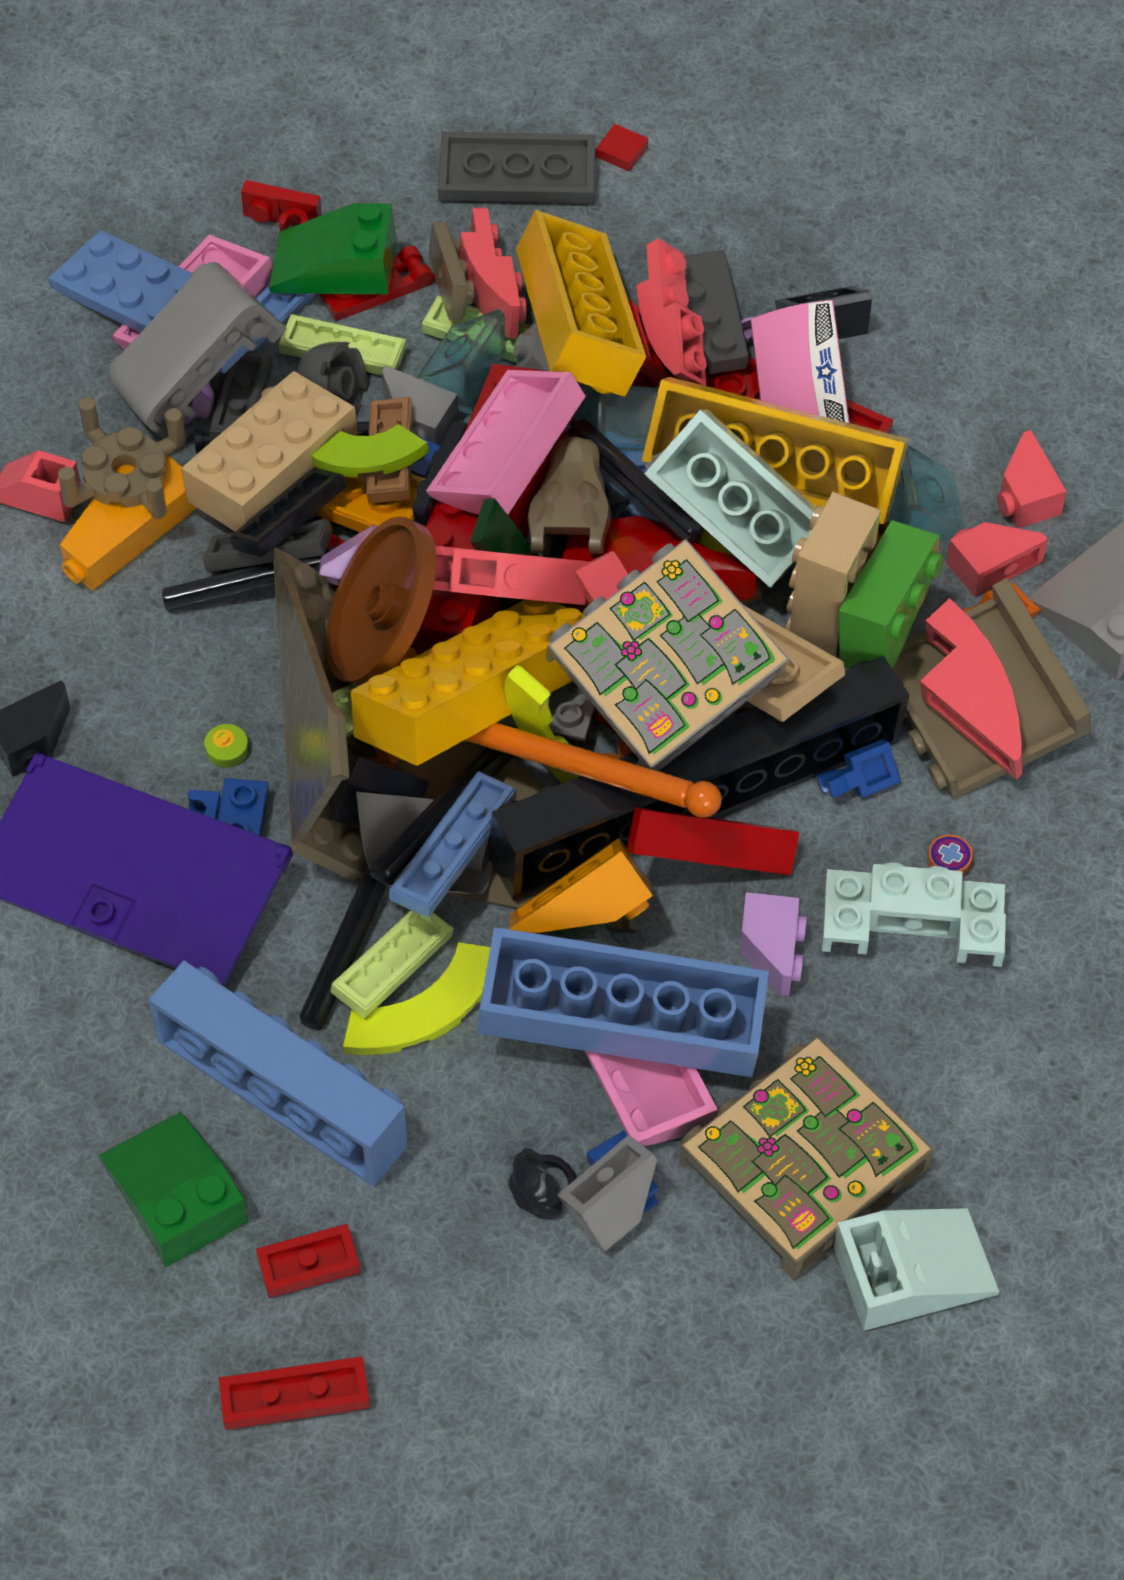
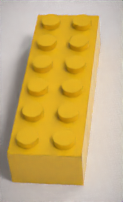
[516,209,646,397]
[642,377,909,524]
[351,599,585,766]

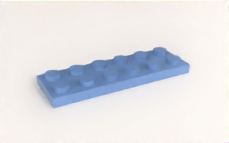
[48,230,274,374]

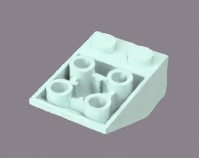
[833,1208,999,1331]

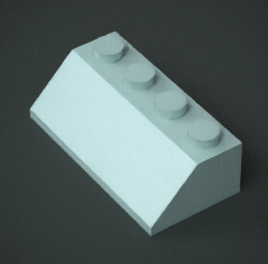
[644,409,816,588]

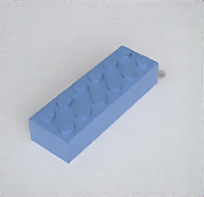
[477,927,769,1078]
[149,960,408,1187]

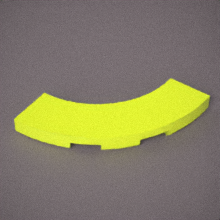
[504,665,579,783]
[343,942,490,1055]

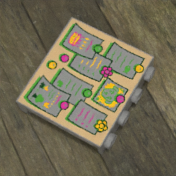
[546,539,789,771]

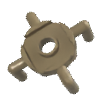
[58,397,186,519]

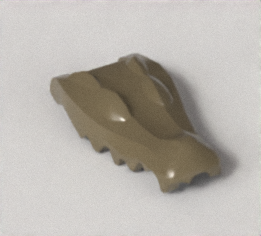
[527,437,611,555]

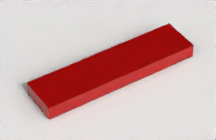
[627,807,800,875]

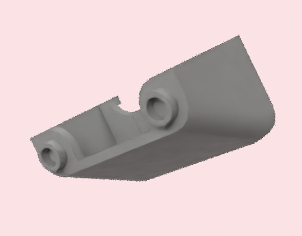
[108,262,288,439]

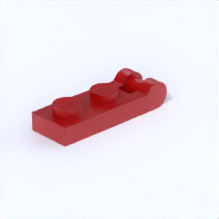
[319,246,435,322]

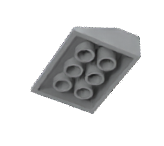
[1028,521,1124,680]

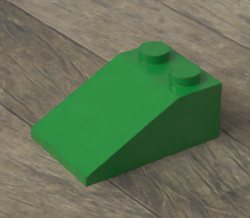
[269,203,397,294]
[99,1111,248,1267]

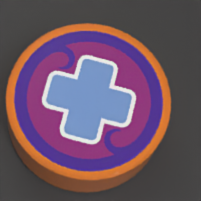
[927,835,973,877]

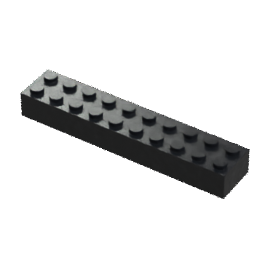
[489,656,910,900]

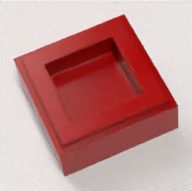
[596,124,648,171]

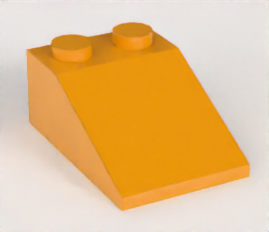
[509,838,653,933]

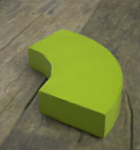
[311,424,430,478]

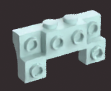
[822,862,1006,967]

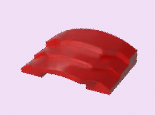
[562,516,756,614]

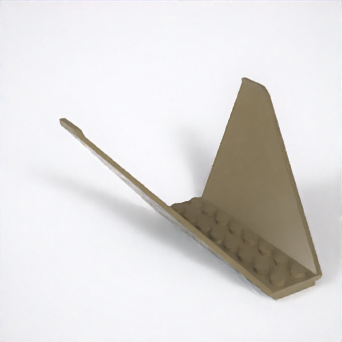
[274,547,637,933]

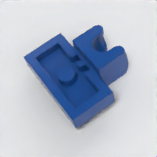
[187,778,269,836]

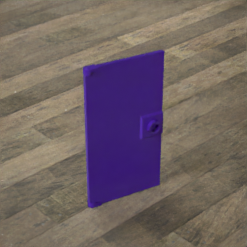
[0,752,294,987]

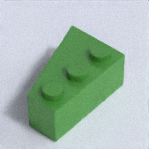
[838,520,944,669]

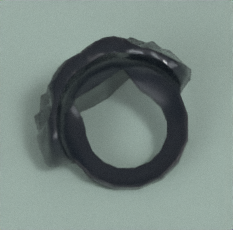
[508,1148,577,1220]

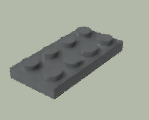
[438,132,595,203]

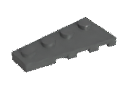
[684,250,749,375]

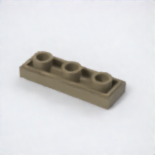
[428,222,474,320]

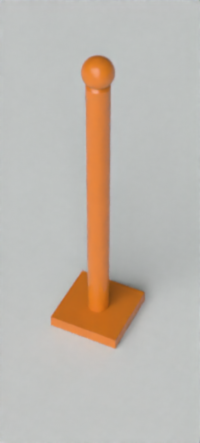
[373,647,722,818]

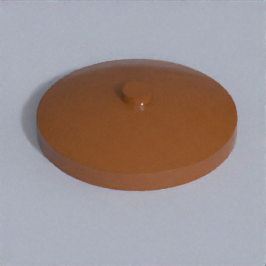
[326,516,436,687]

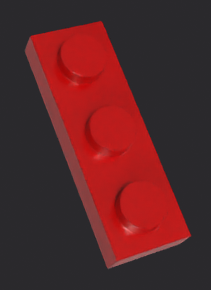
[218,1356,370,1430]

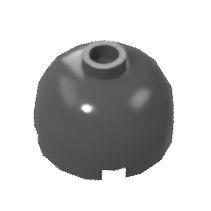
[295,342,367,418]

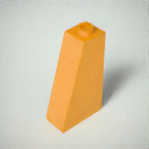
[60,456,197,591]

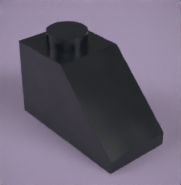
[0,680,70,777]

